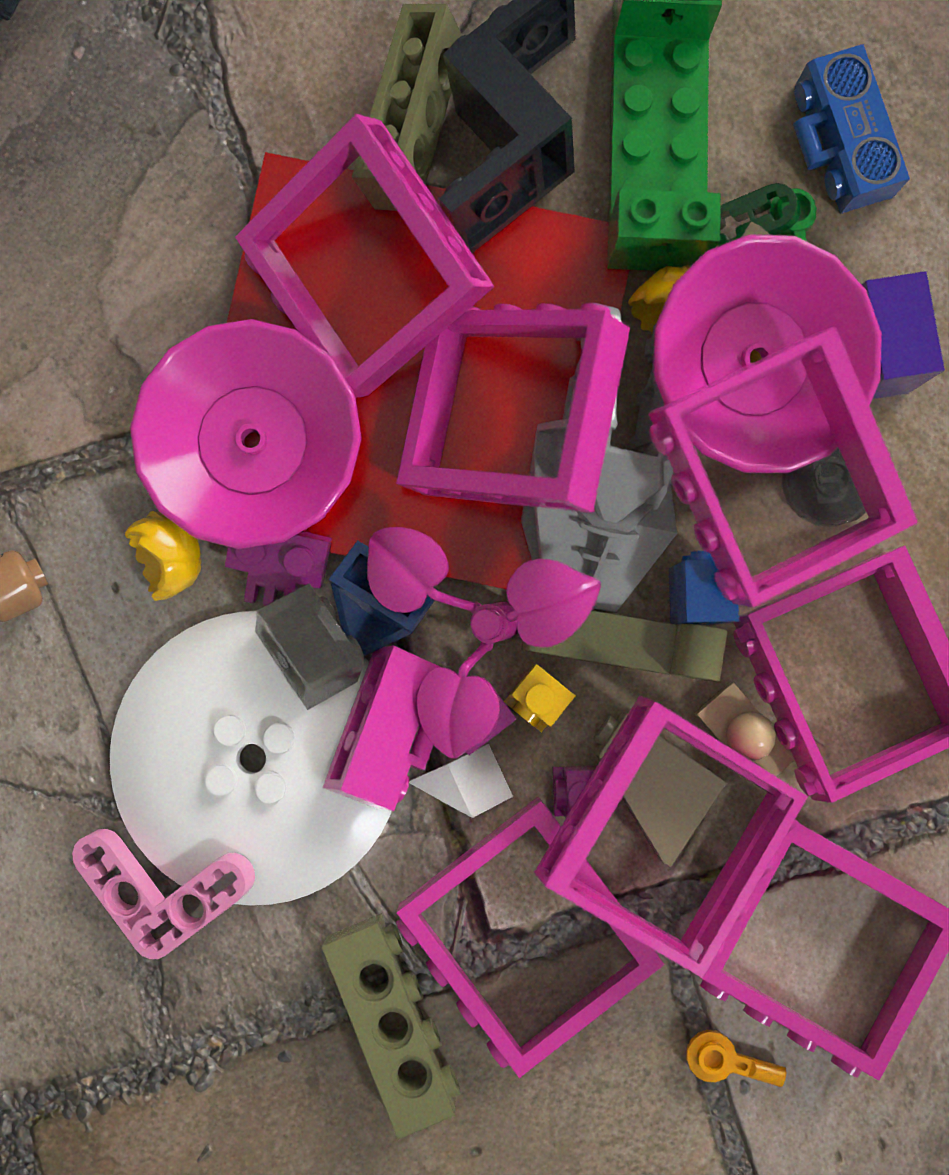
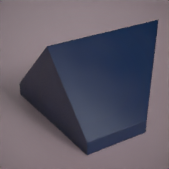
[329,540,439,663]

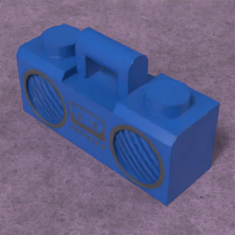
[793,44,910,214]

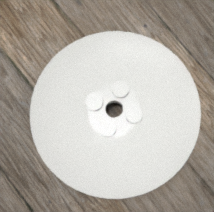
[110,611,392,906]

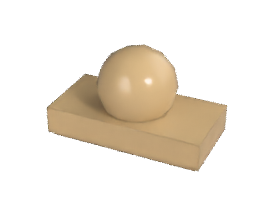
[694,682,795,789]

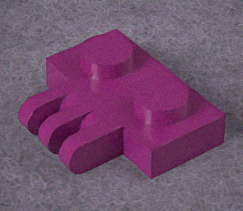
[224,531,332,613]

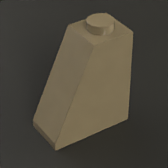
[594,712,727,867]

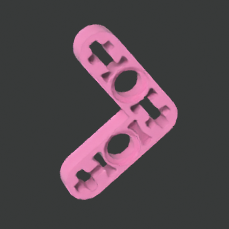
[72,829,255,959]

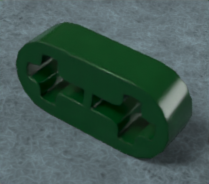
[718,183,801,247]

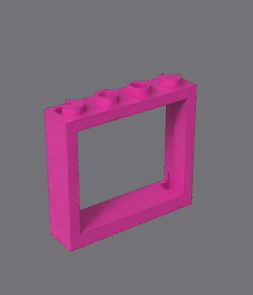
[235,114,495,398]
[396,303,630,513]
[648,327,918,608]
[733,546,949,803]
[534,695,808,978]
[396,796,665,1078]
[699,823,949,1081]

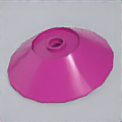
[654,234,882,473]
[130,319,361,549]

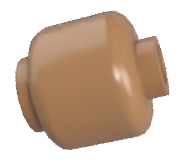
[0,550,48,622]

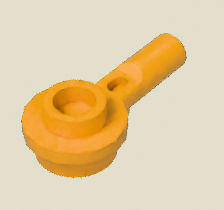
[686,1030,786,1087]

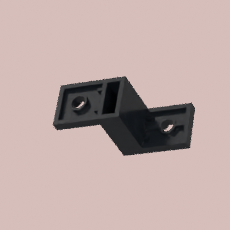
[439,0,576,253]

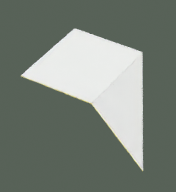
[409,744,513,818]

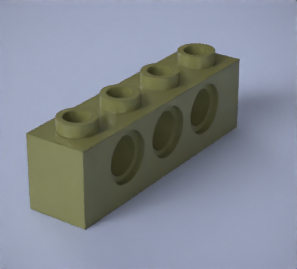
[352,4,462,211]
[321,913,461,1140]

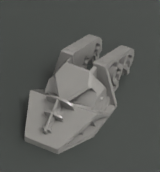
[521,303,677,612]

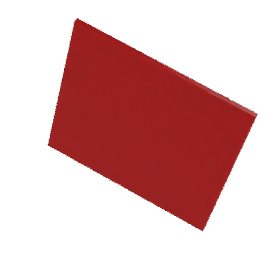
[227,152,629,590]

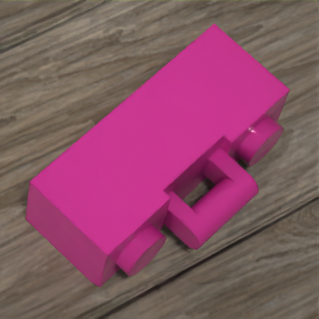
[322,646,441,811]

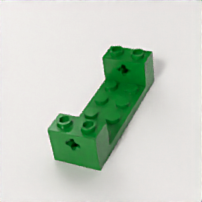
[607,0,722,271]

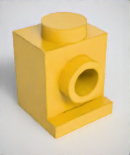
[503,664,576,733]

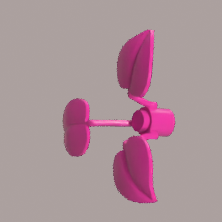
[367,527,601,759]

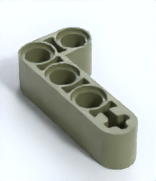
[521,611,727,682]

